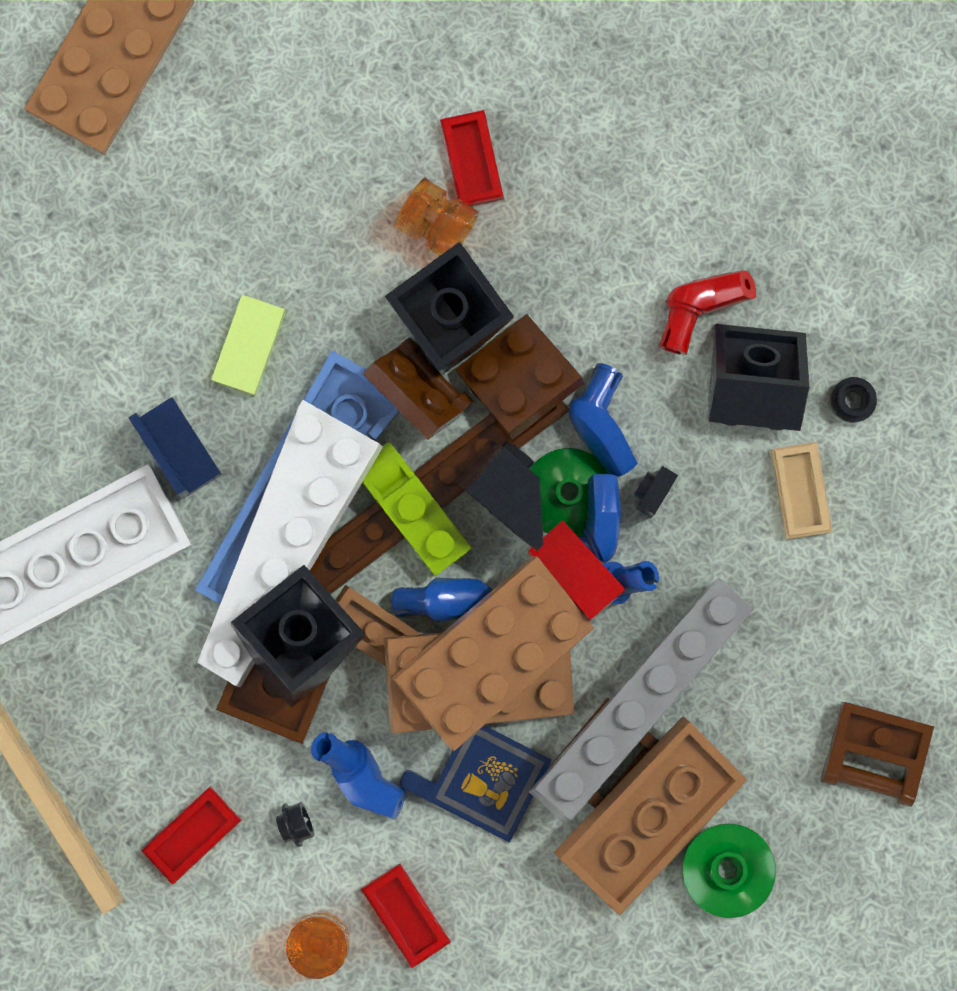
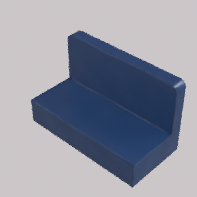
[128,397,222,499]

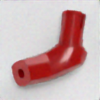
[658,270,757,355]

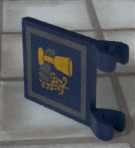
[400,725,552,843]

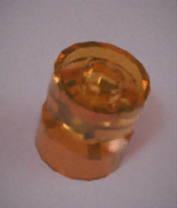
[393,177,479,256]
[286,911,351,979]

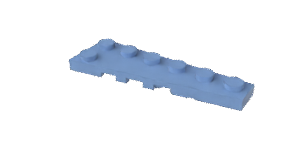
[195,351,400,604]

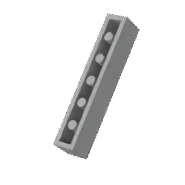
[529,578,754,823]

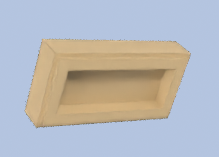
[770,442,832,540]

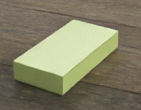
[211,295,286,396]

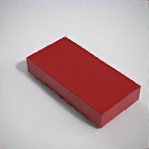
[440,110,504,209]
[528,521,625,622]
[141,786,242,885]
[361,863,451,968]

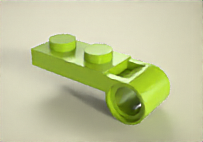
[363,441,472,577]

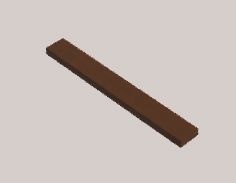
[310,401,569,595]

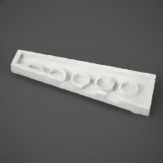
[197,400,383,687]

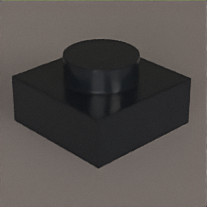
[634,466,678,518]

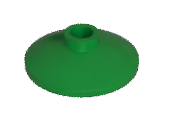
[530,448,608,538]
[682,823,776,918]

